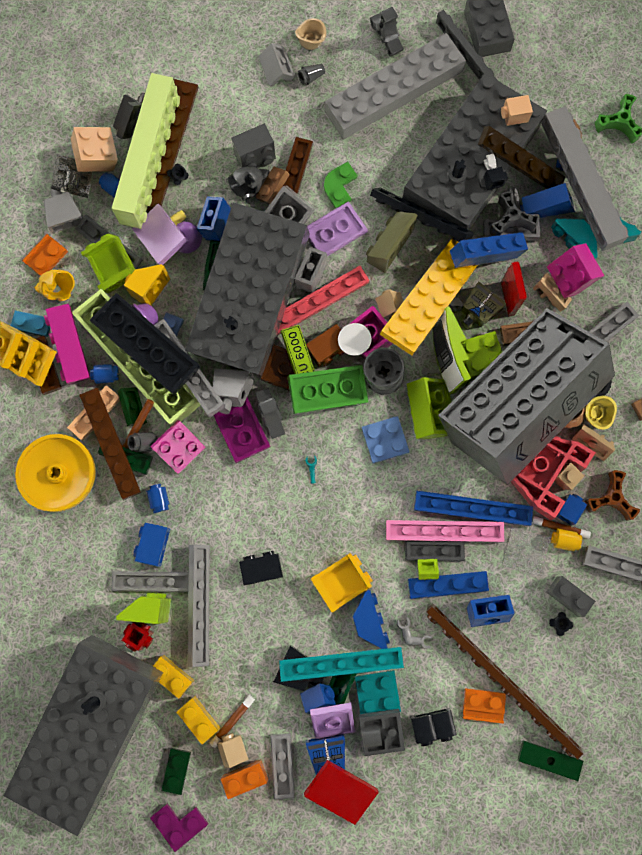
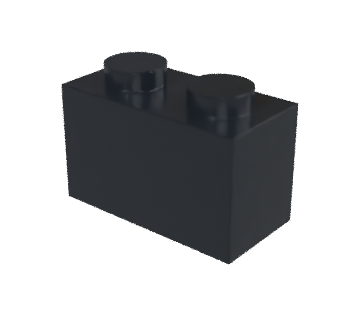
[239,551,283,586]

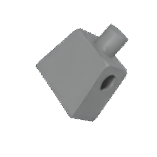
[44,187,83,234]
[213,368,253,414]

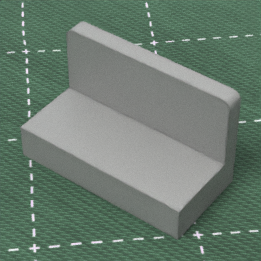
[259,43,295,86]

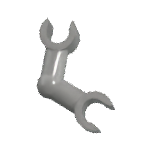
[397,617,432,649]

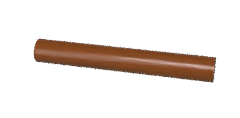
[122,399,154,449]

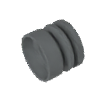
[364,348,404,395]

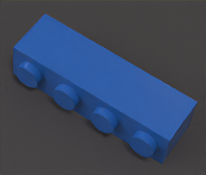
[450,232,528,268]

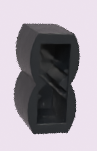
[410,708,457,746]

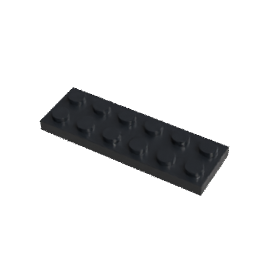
[90,293,200,395]

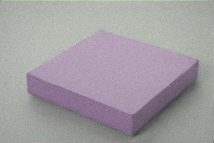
[310,703,355,739]

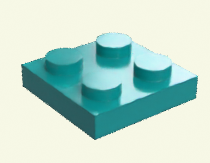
[355,670,401,714]

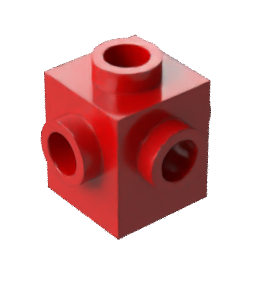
[121,622,154,652]

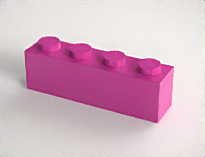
[44,303,91,385]

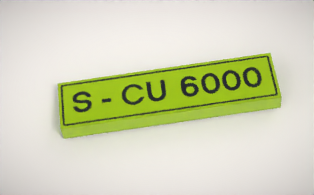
[280,325,315,374]

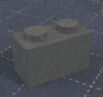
[546,576,596,617]

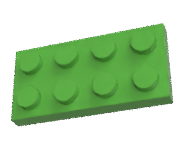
[288,365,368,414]

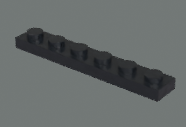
[370,187,474,242]

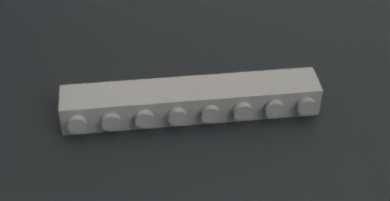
[541,106,629,251]

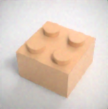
[71,127,118,172]

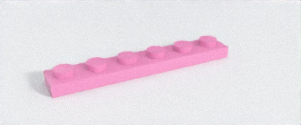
[386,520,504,542]

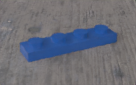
[408,571,489,599]

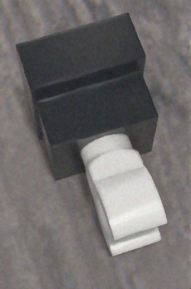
[483,154,508,191]

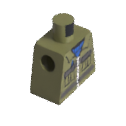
[461,281,507,329]

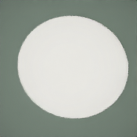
[338,323,371,355]

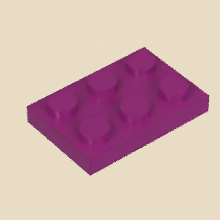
[213,398,271,464]

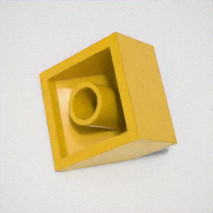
[124,264,170,306]

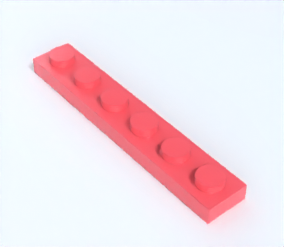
[277,266,370,336]

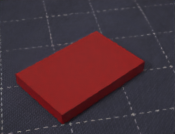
[501,261,527,317]
[304,760,379,825]

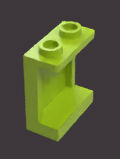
[81,234,136,294]

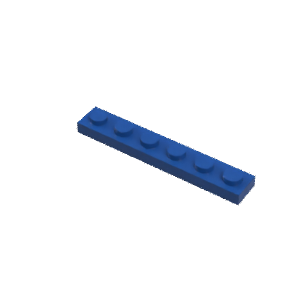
[414,491,533,526]

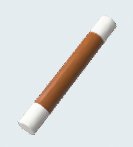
[532,516,591,539]
[210,694,255,748]

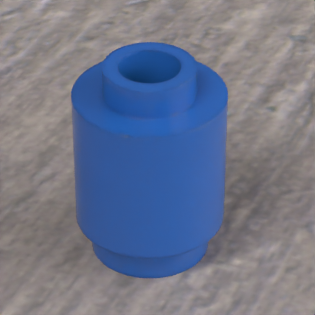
[99,172,120,198]
[90,364,119,384]
[146,484,170,513]

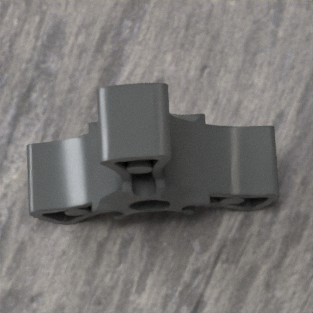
[370,7,404,57]
[489,191,539,236]
[255,388,285,439]

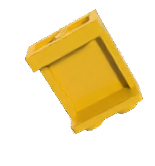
[310,553,373,613]

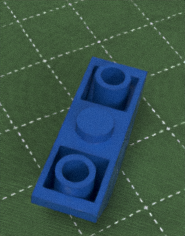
[352,590,390,649]

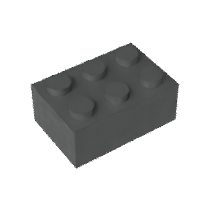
[464,0,515,57]

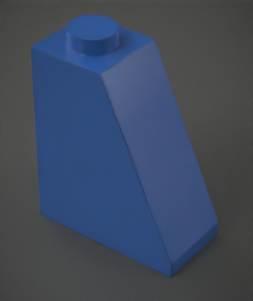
[520,183,575,218]

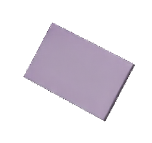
[307,202,368,256]
[132,204,188,265]

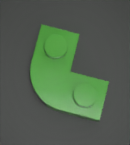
[324,162,357,209]

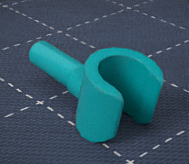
[305,456,317,484]

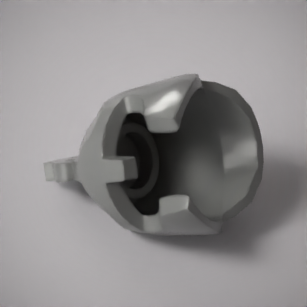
[228,166,270,201]

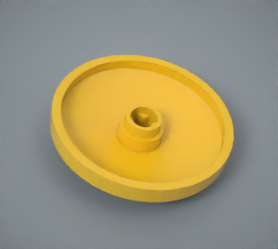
[15,434,95,512]

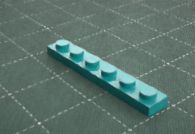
[279,647,404,682]

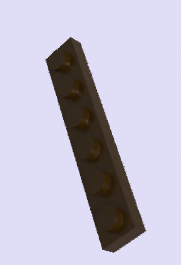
[478,126,565,189]

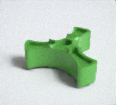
[595,94,642,144]

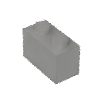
[294,247,328,293]

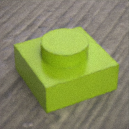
[417,559,439,580]

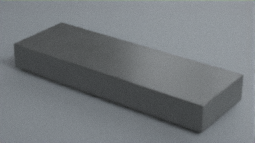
[405,541,465,561]

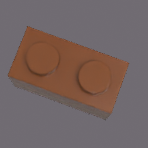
[306,324,345,367]

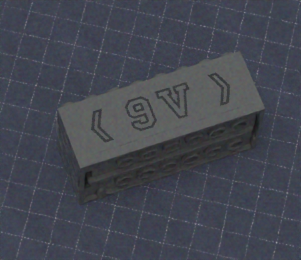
[438,308,615,485]

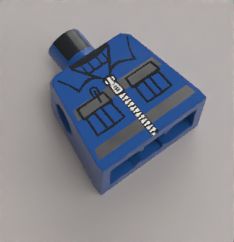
[306,734,345,775]

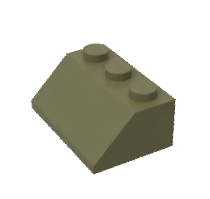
[366,212,418,273]

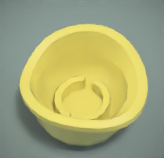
[585,396,617,430]

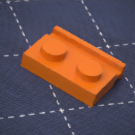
[22,234,68,276]
[462,688,506,724]

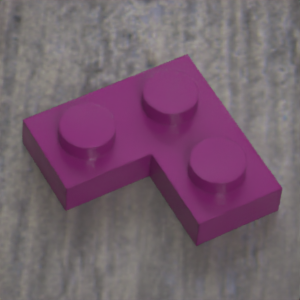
[150,803,209,852]

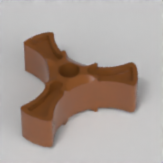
[584,470,640,521]

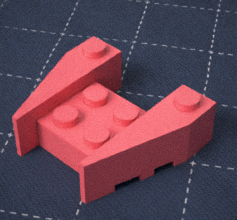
[511,436,596,520]

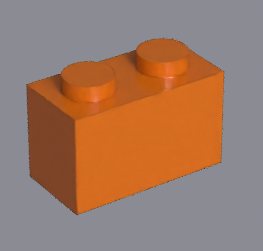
[221,759,268,799]

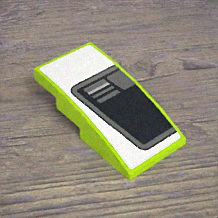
[432,306,472,395]

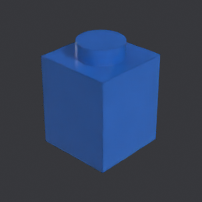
[556,494,587,526]
[300,683,336,714]

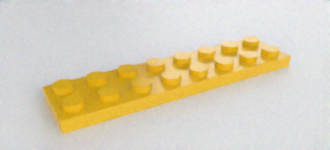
[380,238,479,356]

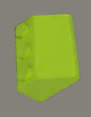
[406,377,451,439]
[116,593,171,624]

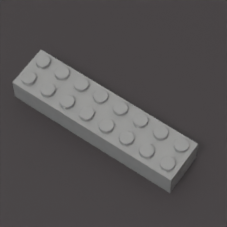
[325,33,466,140]

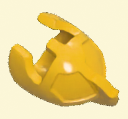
[34,270,75,301]

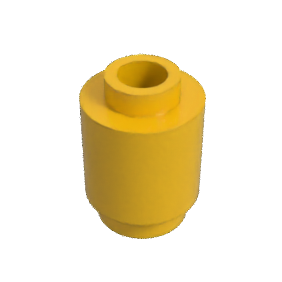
[551,529,582,551]

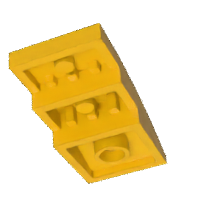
[0,321,57,386]

